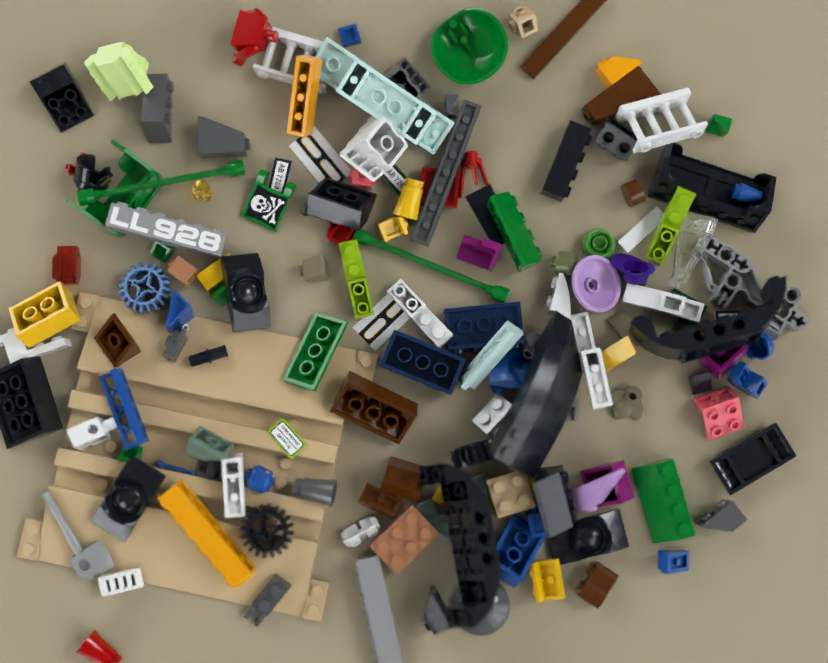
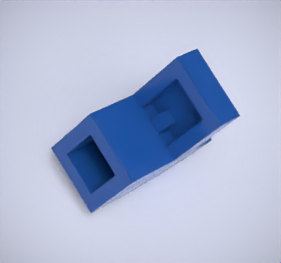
[727,360,768,400]

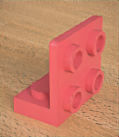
[693,386,744,440]

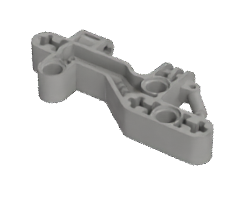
[697,236,809,341]

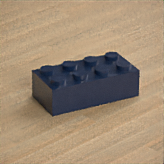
[379,330,466,396]

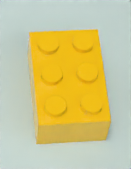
[9,281,81,348]

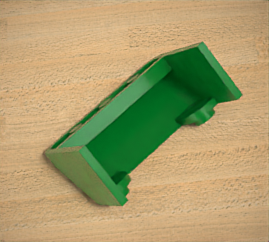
[67,140,163,237]

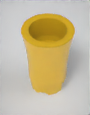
[393,178,424,220]

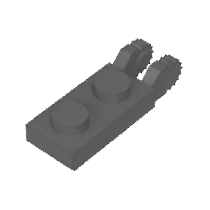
[244,574,291,627]

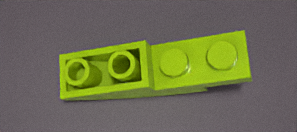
[645,186,696,265]
[338,239,374,319]

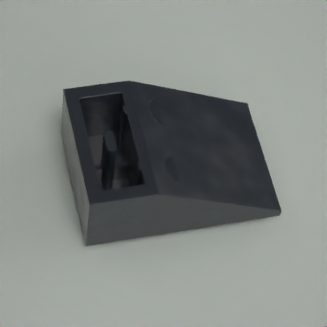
[30,62,95,133]

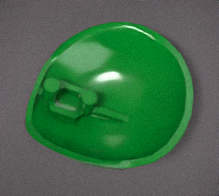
[430,7,508,85]

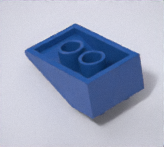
[496,513,546,588]

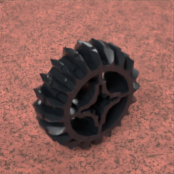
[450,438,496,468]
[240,503,294,558]

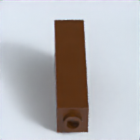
[582,66,661,125]

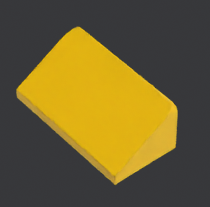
[601,335,639,372]

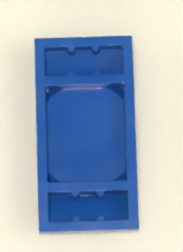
[490,349,532,389]

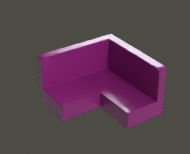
[456,234,502,271]

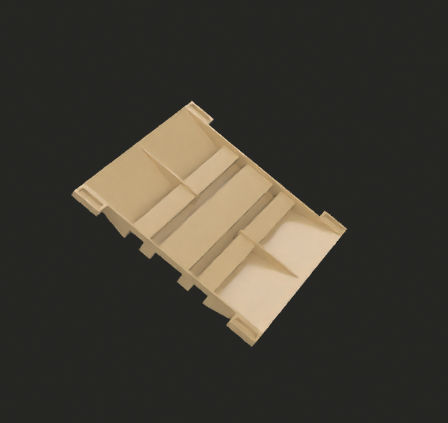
[17,292,378,622]

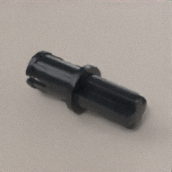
[188,345,228,367]

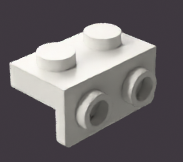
[472,394,512,439]

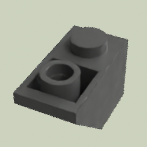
[697,500,747,532]

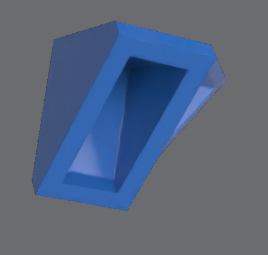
[166,290,195,333]

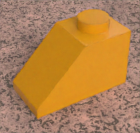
[595,56,642,88]

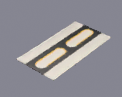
[289,126,352,182]
[352,294,410,351]

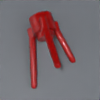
[459,151,489,198]

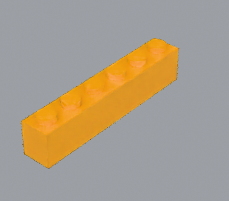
[158,478,257,589]

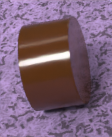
[621,179,645,207]

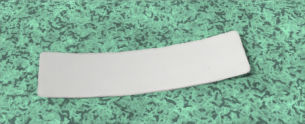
[618,207,663,252]

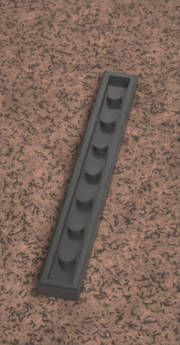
[411,99,481,247]

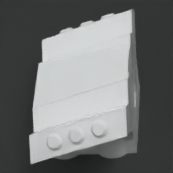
[340,116,408,182]

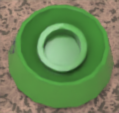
[582,228,615,259]

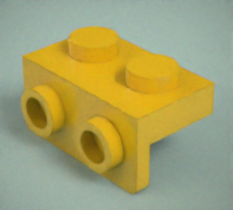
[529,558,566,603]

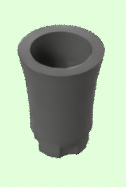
[293,478,337,507]

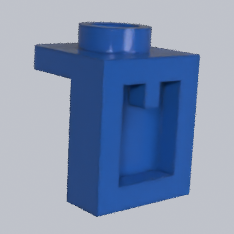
[525,506,546,538]

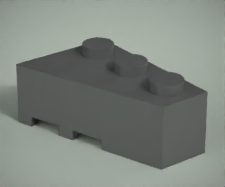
[140,73,174,143]

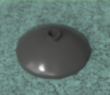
[452,583,510,636]

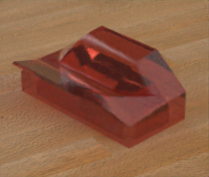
[52,246,81,285]

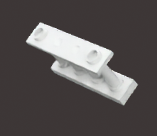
[253,27,328,95]
[615,87,708,153]

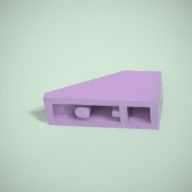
[572,468,625,513]

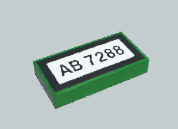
[381,164,408,197]

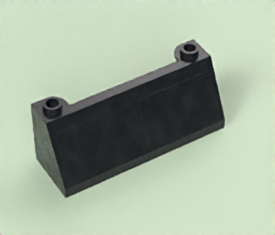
[647,142,777,233]

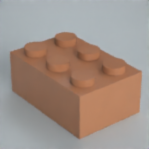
[370,503,439,575]

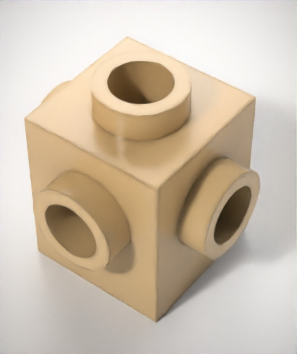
[508,6,539,39]

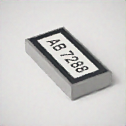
[268,157,294,193]

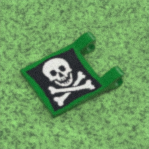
[241,170,296,232]

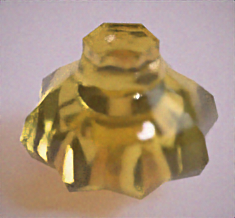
[192,180,213,202]

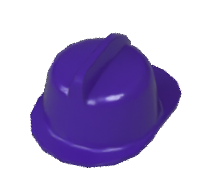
[610,253,655,286]

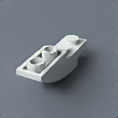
[546,273,571,319]
[387,279,453,348]
[622,283,704,323]

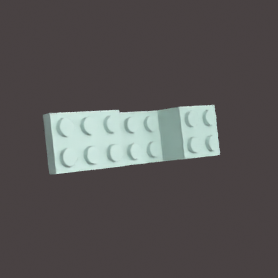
[315,37,455,155]

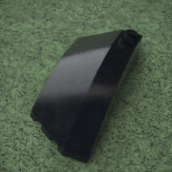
[486,311,583,479]

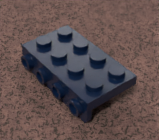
[444,301,526,354]

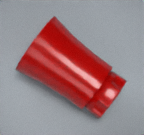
[76,630,123,663]

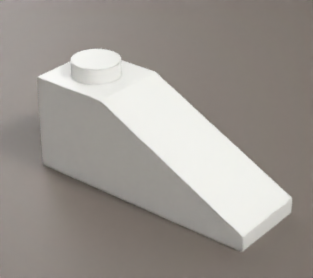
[221,453,245,518]

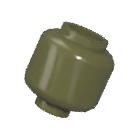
[551,251,580,277]

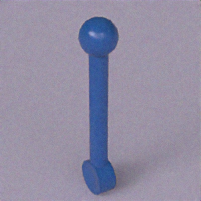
[157,460,196,476]

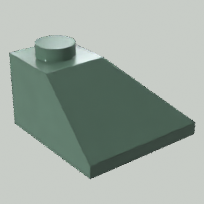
[185,426,235,461]

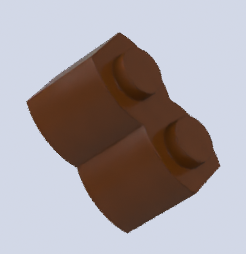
[576,561,619,609]

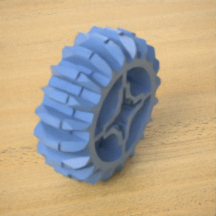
[118,262,171,314]

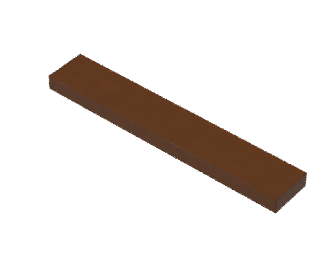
[520,0,607,79]

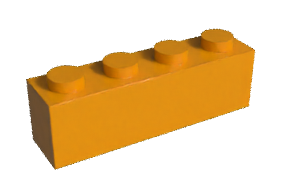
[287,55,323,138]

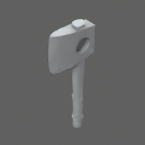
[41,491,114,580]

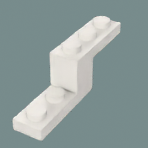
[570,312,613,409]
[0,328,72,364]

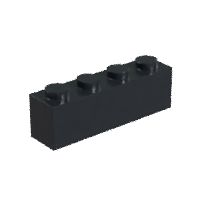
[541,120,592,202]

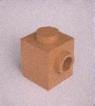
[167,255,200,287]

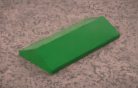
[283,312,348,392]

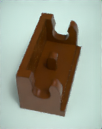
[358,483,402,519]

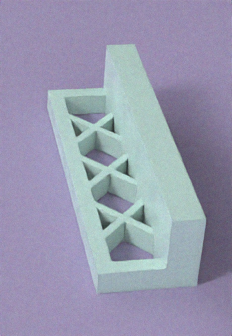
[459,320,523,391]

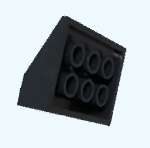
[0,356,64,449]

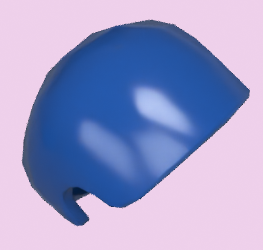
[746,332,774,360]

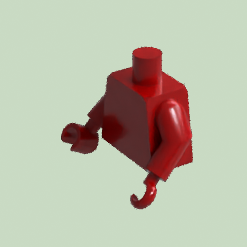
[230,8,279,66]

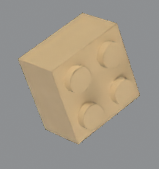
[485,469,536,518]

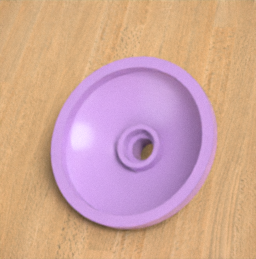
[572,255,621,313]

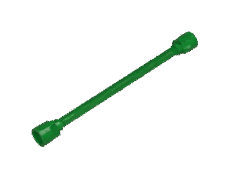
[77,160,245,206]
[353,229,510,303]

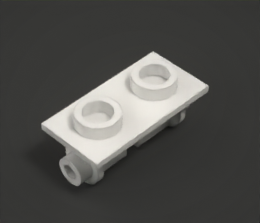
[341,515,383,548]

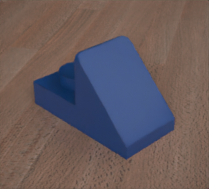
[658,550,689,574]

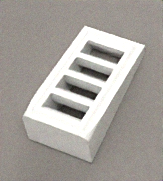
[98,567,144,596]

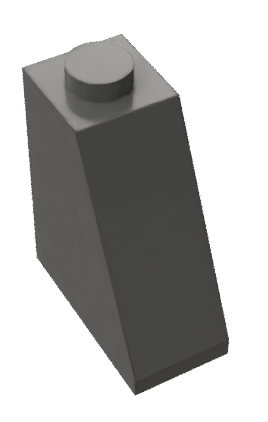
[198,116,250,158]

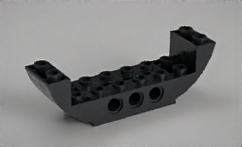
[629,276,787,364]
[418,462,502,628]

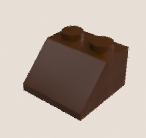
[380,456,423,503]

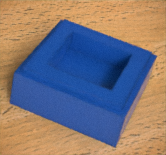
[338,24,361,48]

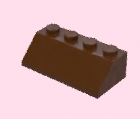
[330,370,418,444]

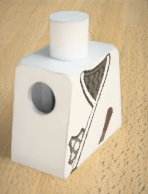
[67,417,117,451]

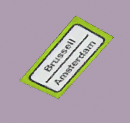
[267,418,307,459]

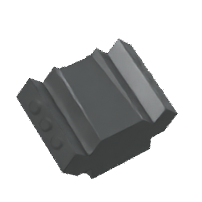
[382,57,430,99]

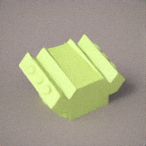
[84,42,153,102]

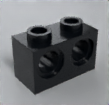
[595,117,637,161]

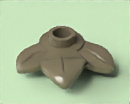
[610,386,644,421]

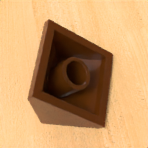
[94,313,141,368]

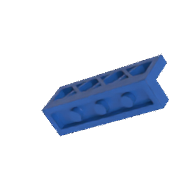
[99,368,149,450]

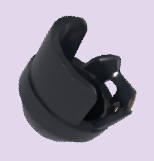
[73,154,114,191]

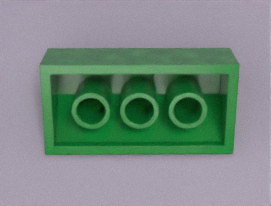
[487,191,542,272]
[631,458,696,544]

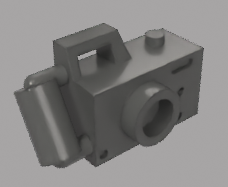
[163,324,190,363]

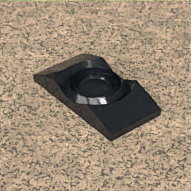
[220,253,271,332]
[709,423,796,496]
[91,455,166,543]
[547,509,629,565]

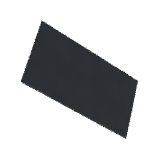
[466,184,505,245]

